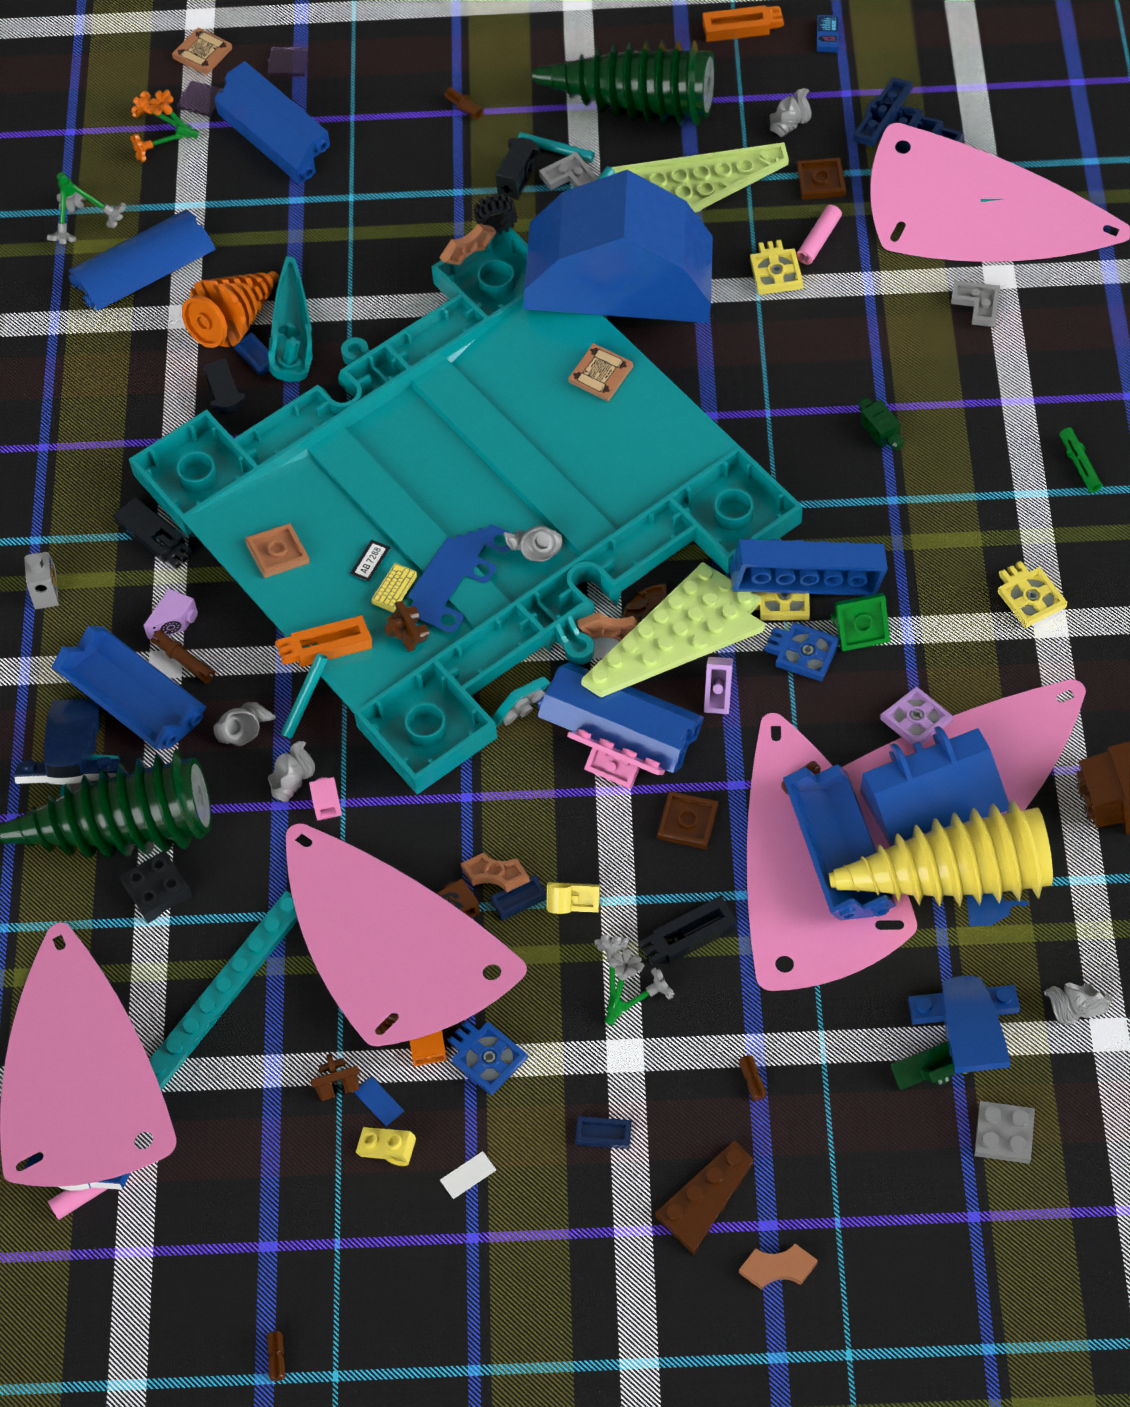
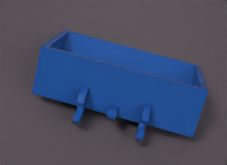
[860,726,1009,847]

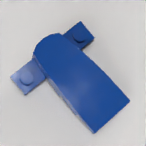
[908,976,1020,1074]

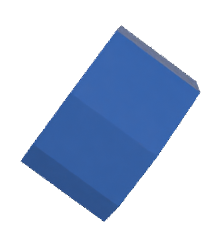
[523,169,713,323]

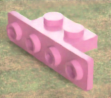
[567,729,665,789]

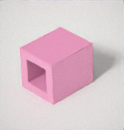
[309,777,342,821]

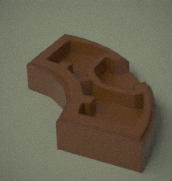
[621,583,667,623]

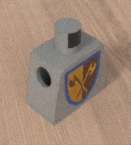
[24,552,59,609]

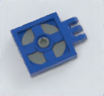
[764,622,840,682]
[447,1021,528,1096]

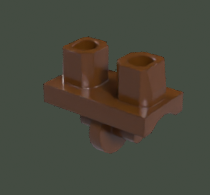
[384,601,429,651]
[311,1054,360,1101]

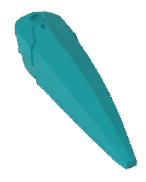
[269,256,313,382]

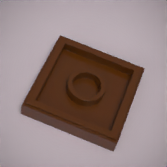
[796,158,846,200]
[657,791,719,850]

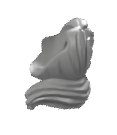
[770,88,812,137]
[504,526,562,562]
[214,702,276,746]
[268,741,315,802]
[1044,983,1112,1025]

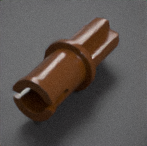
[444,87,484,120]

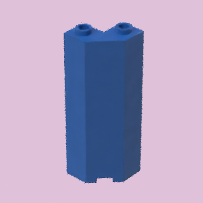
[215,61,330,184]
[52,626,206,749]
[537,662,704,773]
[783,764,896,921]

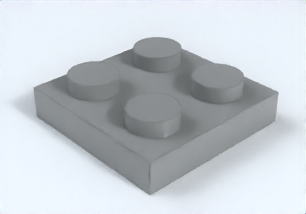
[974,1101,1035,1164]

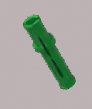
[1059,427,1103,493]

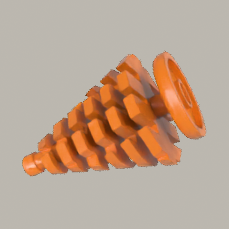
[182,271,280,348]

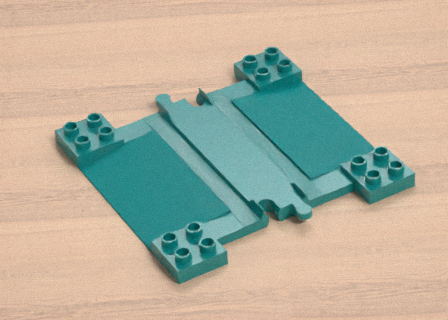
[129,227,803,795]

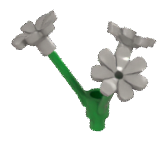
[47,172,126,244]
[594,935,675,1026]

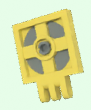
[750,240,803,295]
[998,561,1068,628]
[753,592,810,620]

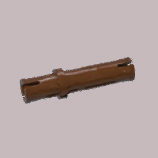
[151,630,215,684]

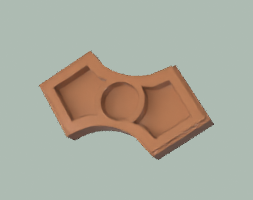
[439,224,497,265]
[577,612,639,642]
[461,853,530,892]
[739,1244,818,1290]

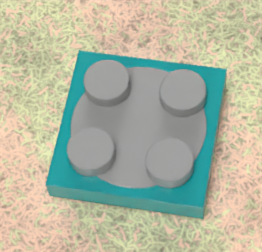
[491,677,550,727]

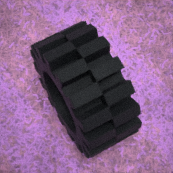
[474,193,517,236]

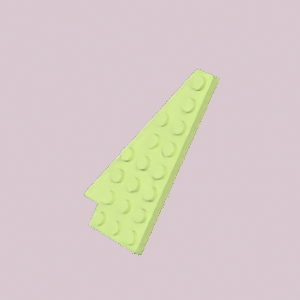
[611,142,789,212]
[581,562,766,697]

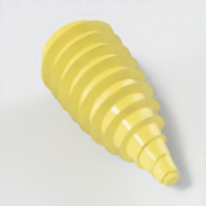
[828,800,1053,907]

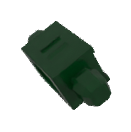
[859,397,904,451]

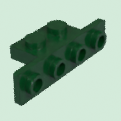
[890,1041,970,1090]

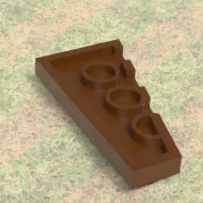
[655,1140,754,1255]

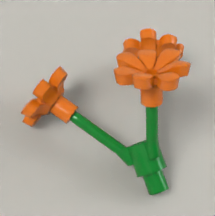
[130,89,199,163]

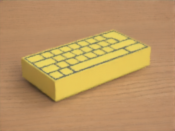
[372,563,417,613]

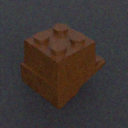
[1076,741,1130,834]

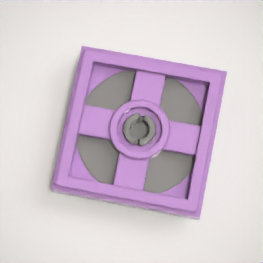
[881,686,953,745]

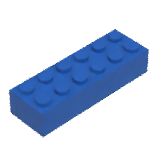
[730,538,888,596]

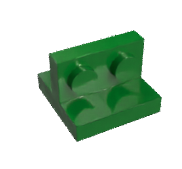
[831,593,890,651]

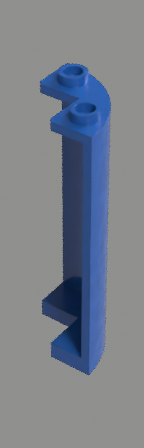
[68,209,216,311]

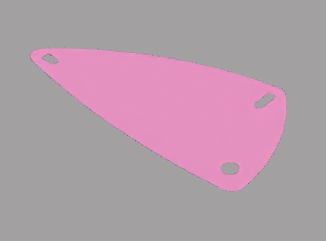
[870,123,1130,262]
[842,679,1086,852]
[747,713,917,991]
[286,824,527,1046]
[0,923,177,1187]

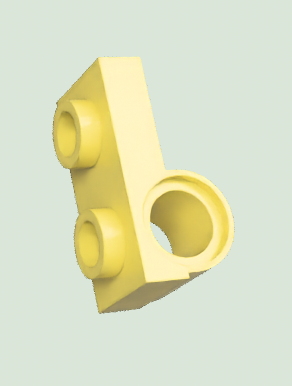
[546,882,600,914]
[356,1127,416,1166]

